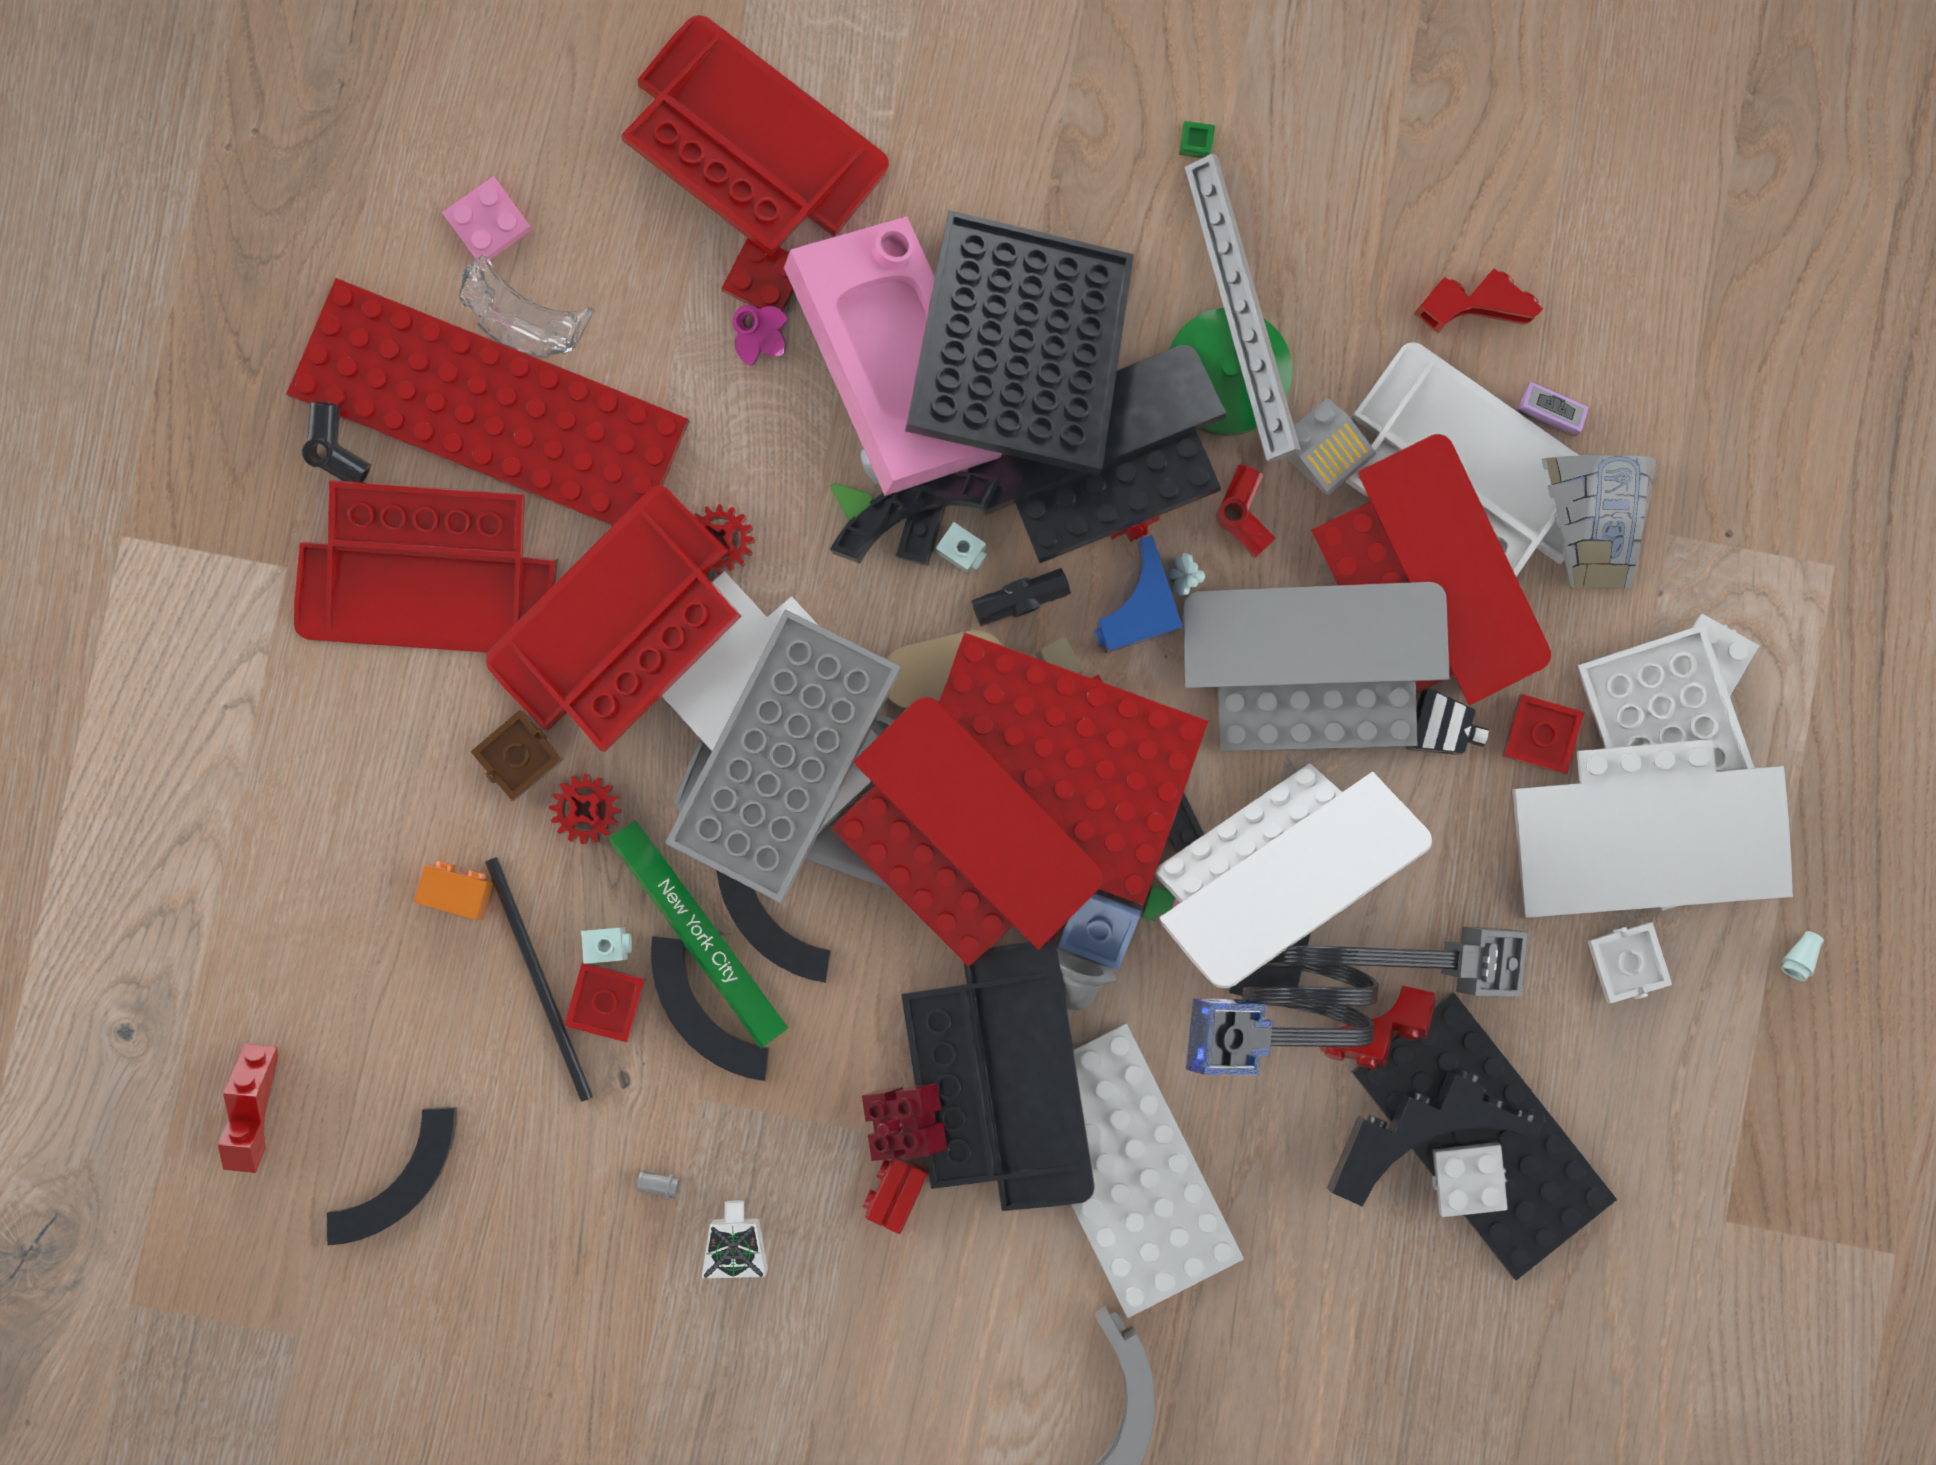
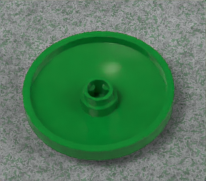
[1169,308,1293,436]

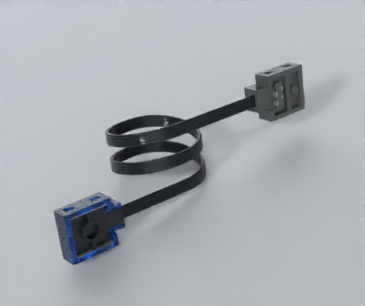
[1186,927,1528,1075]

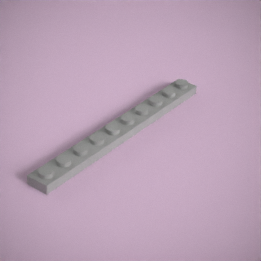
[1185,153,1301,462]

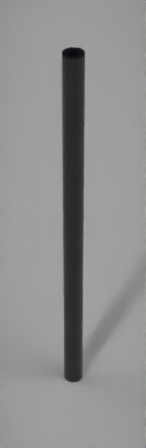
[485,857,593,1102]

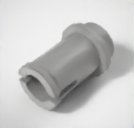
[637,1170,680,1200]

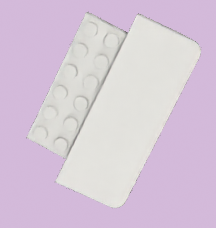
[1345,342,1578,577]
[1155,763,1432,988]

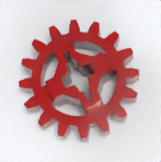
[694,504,755,575]
[549,774,622,844]

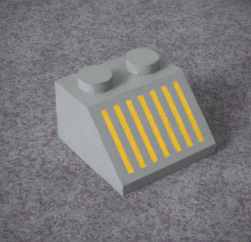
[1286,398,1376,496]

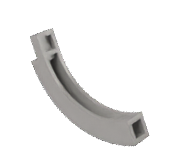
[1094,1306,1155,1465]

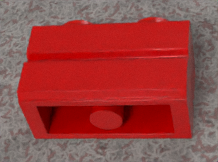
[862,1157,928,1234]

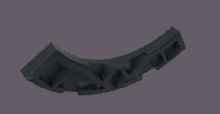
[830,471,1000,564]
[716,870,831,983]
[651,936,770,1081]
[327,1107,457,1246]

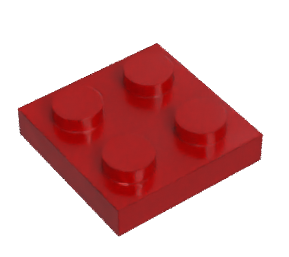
[721,238,794,312]
[1502,694,1585,774]
[564,962,646,1043]

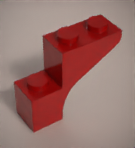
[1414,268,1543,333]
[1320,985,1436,1069]
[218,1043,278,1173]

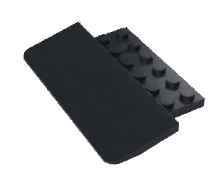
[967,345,1227,564]
[901,941,1095,1211]

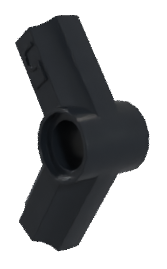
[302,401,372,482]

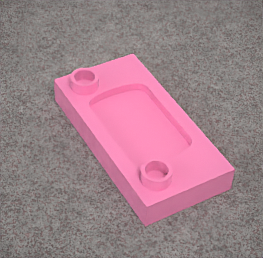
[784,216,1002,496]

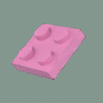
[442,176,533,266]

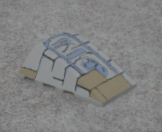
[1542,455,1659,588]

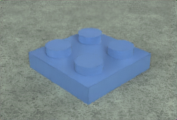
[1058,894,1141,970]

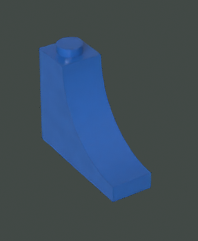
[1094,535,1183,653]

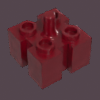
[862,1083,947,1161]

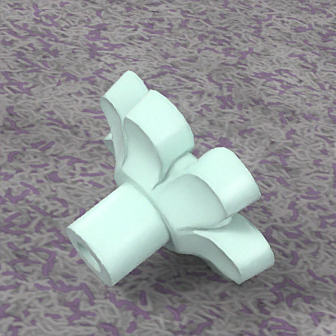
[1168,553,1205,595]

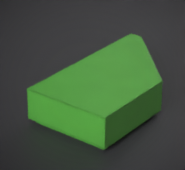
[830,483,873,521]

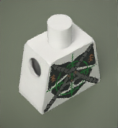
[702,1200,768,1278]

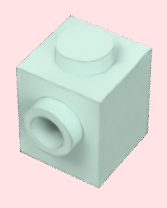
[936,522,987,574]
[581,927,632,964]

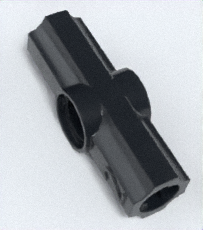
[971,568,1071,627]

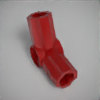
[1216,464,1276,558]

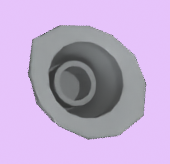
[1056,948,1117,1010]

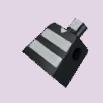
[1406,688,1489,755]

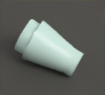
[1781,931,1824,982]

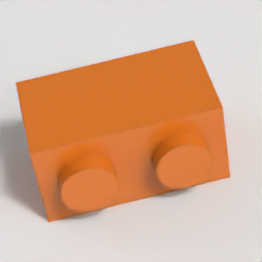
[413,860,494,920]

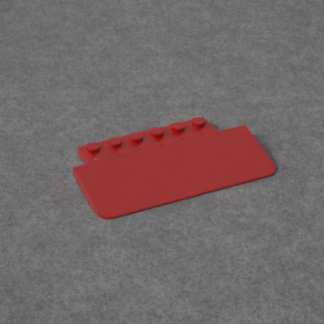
[622,15,889,256]
[1311,434,1551,706]
[294,480,557,653]
[486,486,742,752]
[831,697,1103,967]

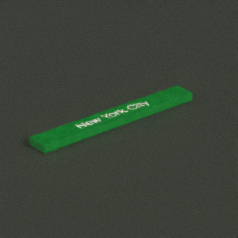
[608,820,788,1049]

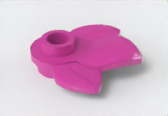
[733,305,788,366]

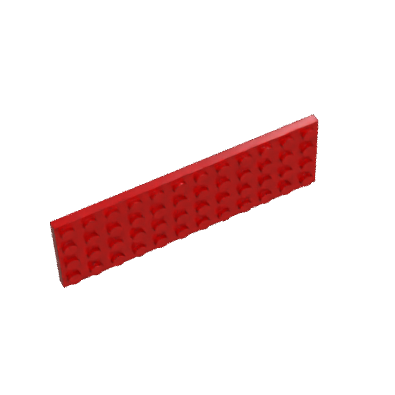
[286,278,689,526]

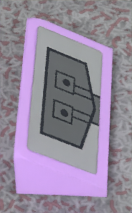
[1517,381,1589,437]

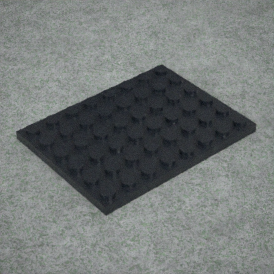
[905,210,1134,476]

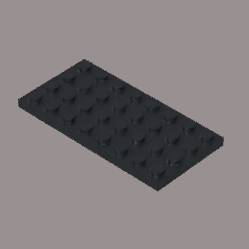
[1351,992,1618,1281]

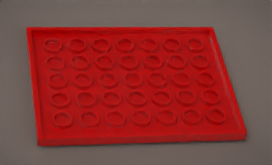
[939,632,1209,905]

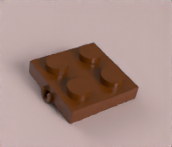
[470,710,564,801]

